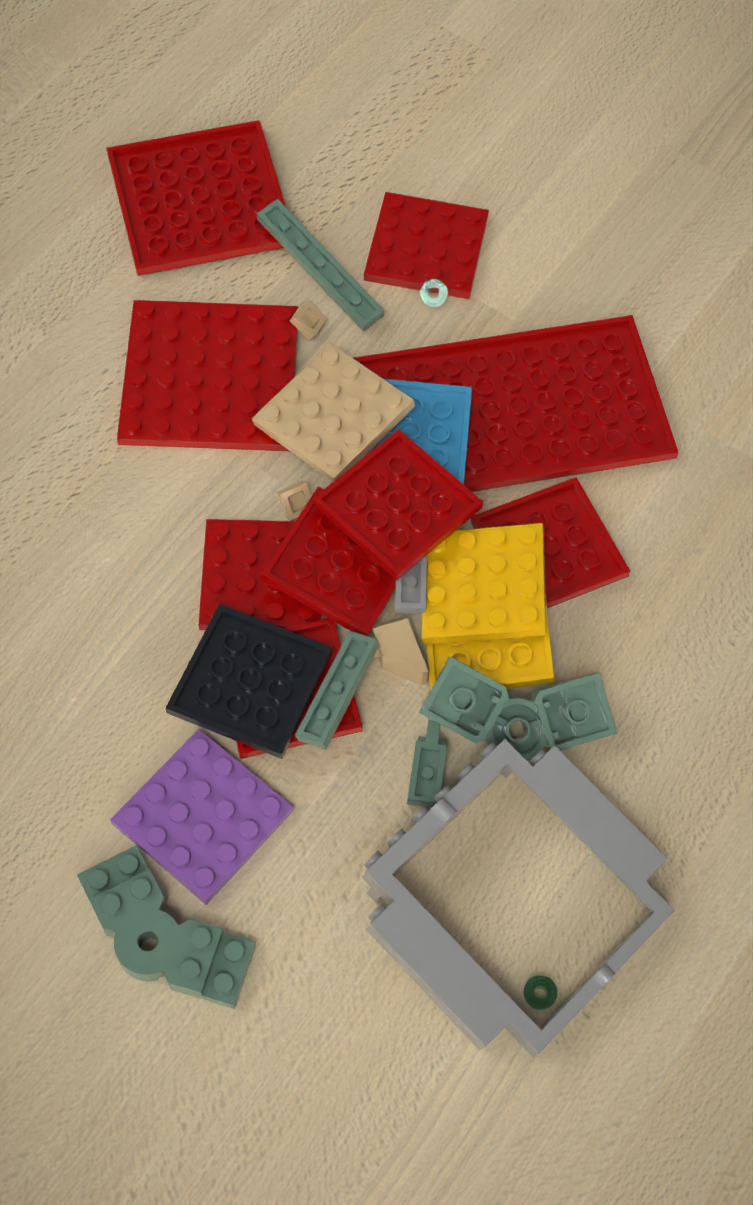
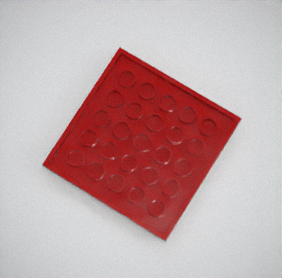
[106,120,286,276]
[117,300,298,451]

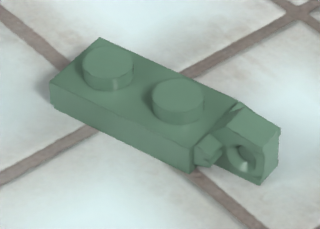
[407,720,447,808]

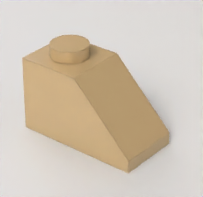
[372,618,428,685]

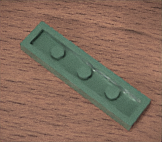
[295,631,379,750]

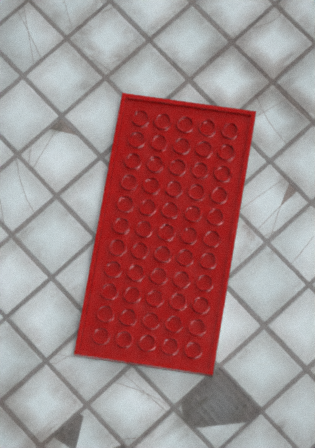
[353,315,679,492]

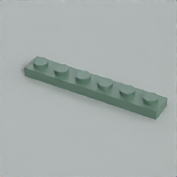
[257,199,384,331]

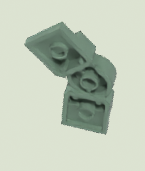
[419,656,617,761]
[77,845,256,1009]

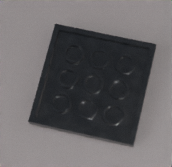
[165,604,333,759]

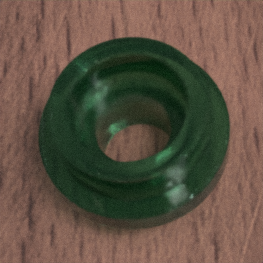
[420,279,448,307]
[523,976,558,1010]

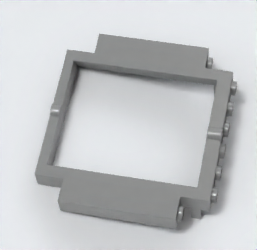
[362,739,675,1056]

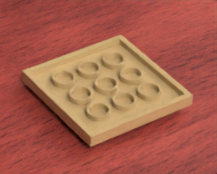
[252,343,415,482]

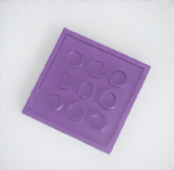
[110,729,293,905]

